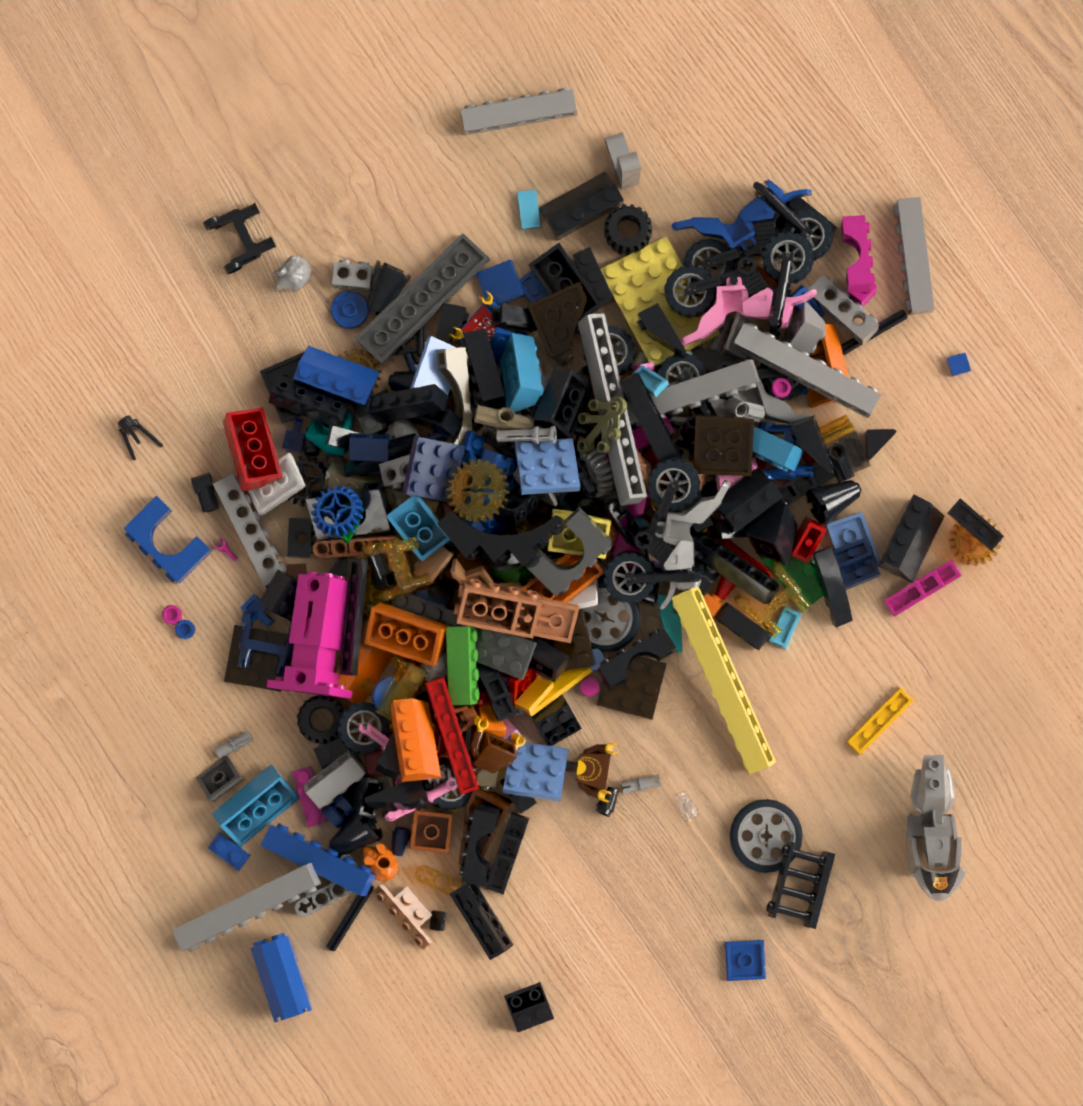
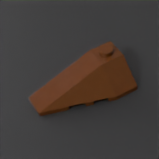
[458,790,512,865]

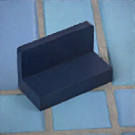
[349,433,390,462]

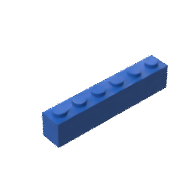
[261,823,376,896]

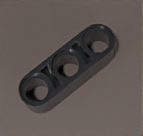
[714,602,770,650]

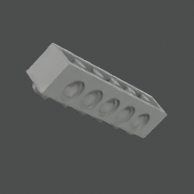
[213,474,287,587]

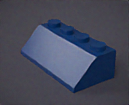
[293,346,380,408]

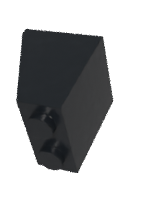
[745,499,798,566]

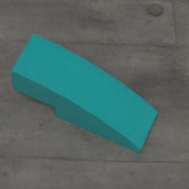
[657,595,682,653]

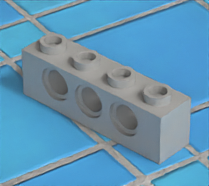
[807,275,879,346]

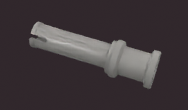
[496,426,557,444]

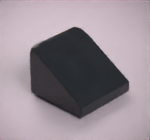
[429,910,446,931]

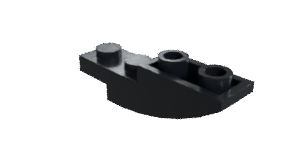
[476,662,517,723]

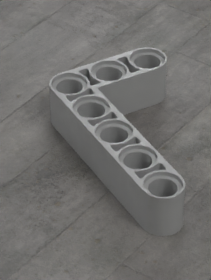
[604,132,641,190]

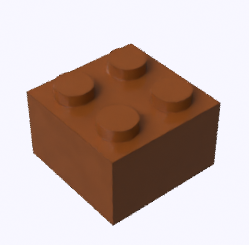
[410,809,453,853]

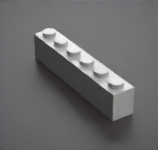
[461,88,577,135]
[893,197,935,315]

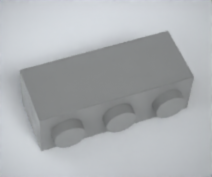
[303,750,366,809]

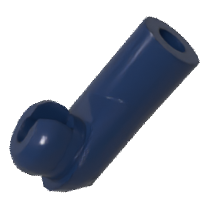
[404,353,419,371]

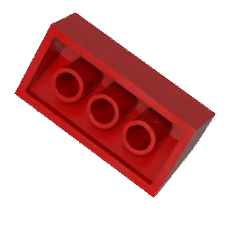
[223,407,282,492]

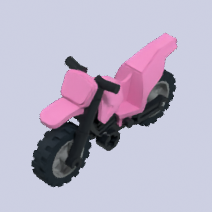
[664,232,817,347]

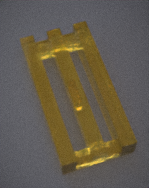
[820,415,855,445]

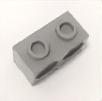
[332,260,373,291]
[379,455,410,490]

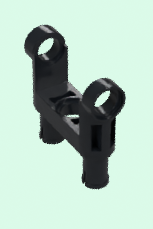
[203,203,276,274]
[553,448,598,512]

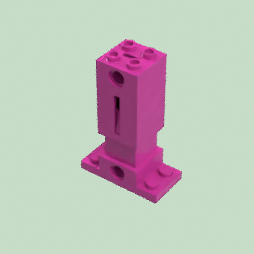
[267,571,353,699]

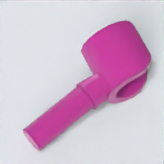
[214,538,238,561]

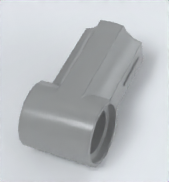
[725,397,765,422]

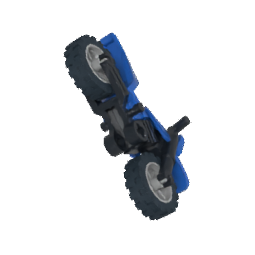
[672,179,833,283]

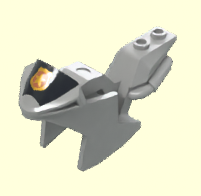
[906,755,966,901]

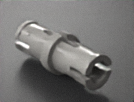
[621,775,661,794]

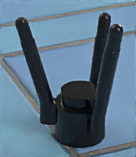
[118,415,163,461]

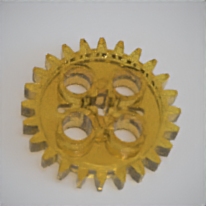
[447,459,510,523]

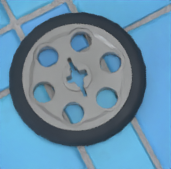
[581,580,641,652]
[730,799,803,873]

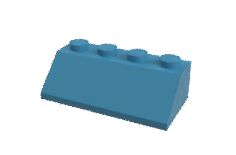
[499,333,544,413]
[211,764,299,847]

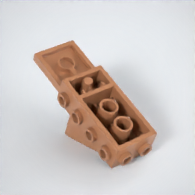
[453,579,579,643]

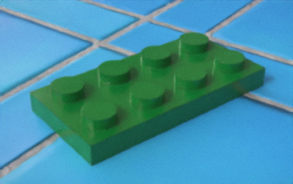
[755,551,824,612]

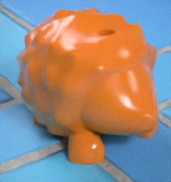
[362,843,399,882]

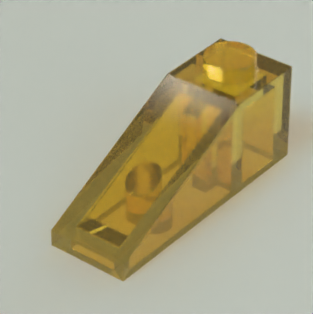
[375,661,426,721]

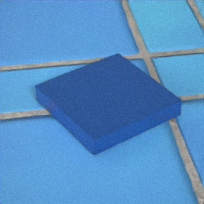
[477,260,524,306]
[725,940,766,981]

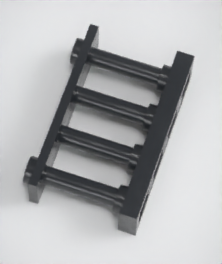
[766,841,835,929]

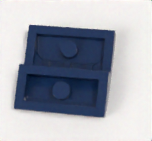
[833,538,880,590]

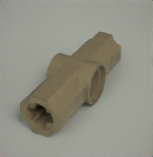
[474,405,534,430]

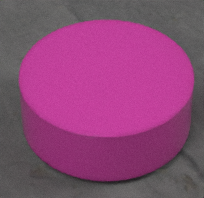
[771,378,791,398]
[162,605,182,625]
[580,677,599,697]

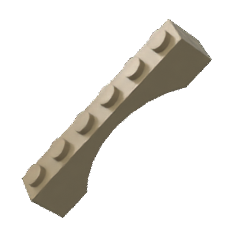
[436,347,476,457]

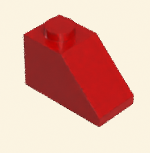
[791,516,827,563]

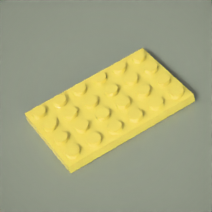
[600,236,720,368]

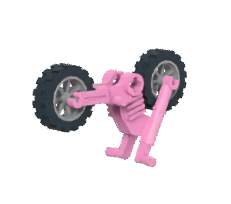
[337,702,473,821]

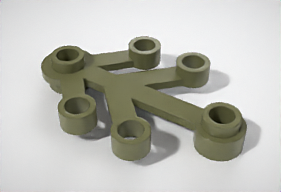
[577,396,627,454]

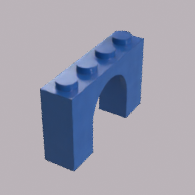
[124,496,212,584]

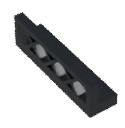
[450,883,514,960]

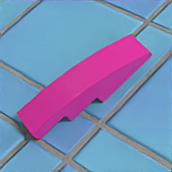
[884,559,962,617]

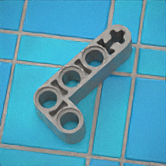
[295,854,359,916]

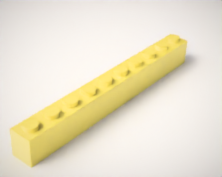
[672,586,776,774]

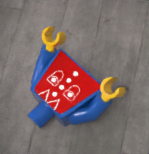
[449,291,504,342]

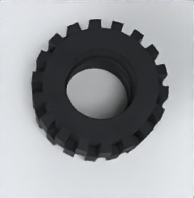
[604,204,652,255]
[297,695,344,744]

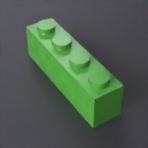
[446,626,479,705]

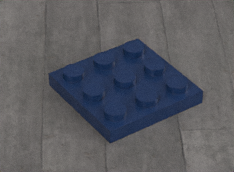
[402,436,465,503]

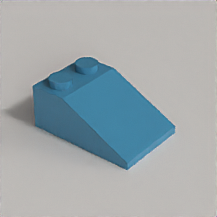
[386,496,450,562]

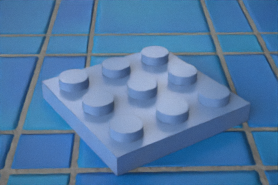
[514,438,580,495]
[503,742,568,802]

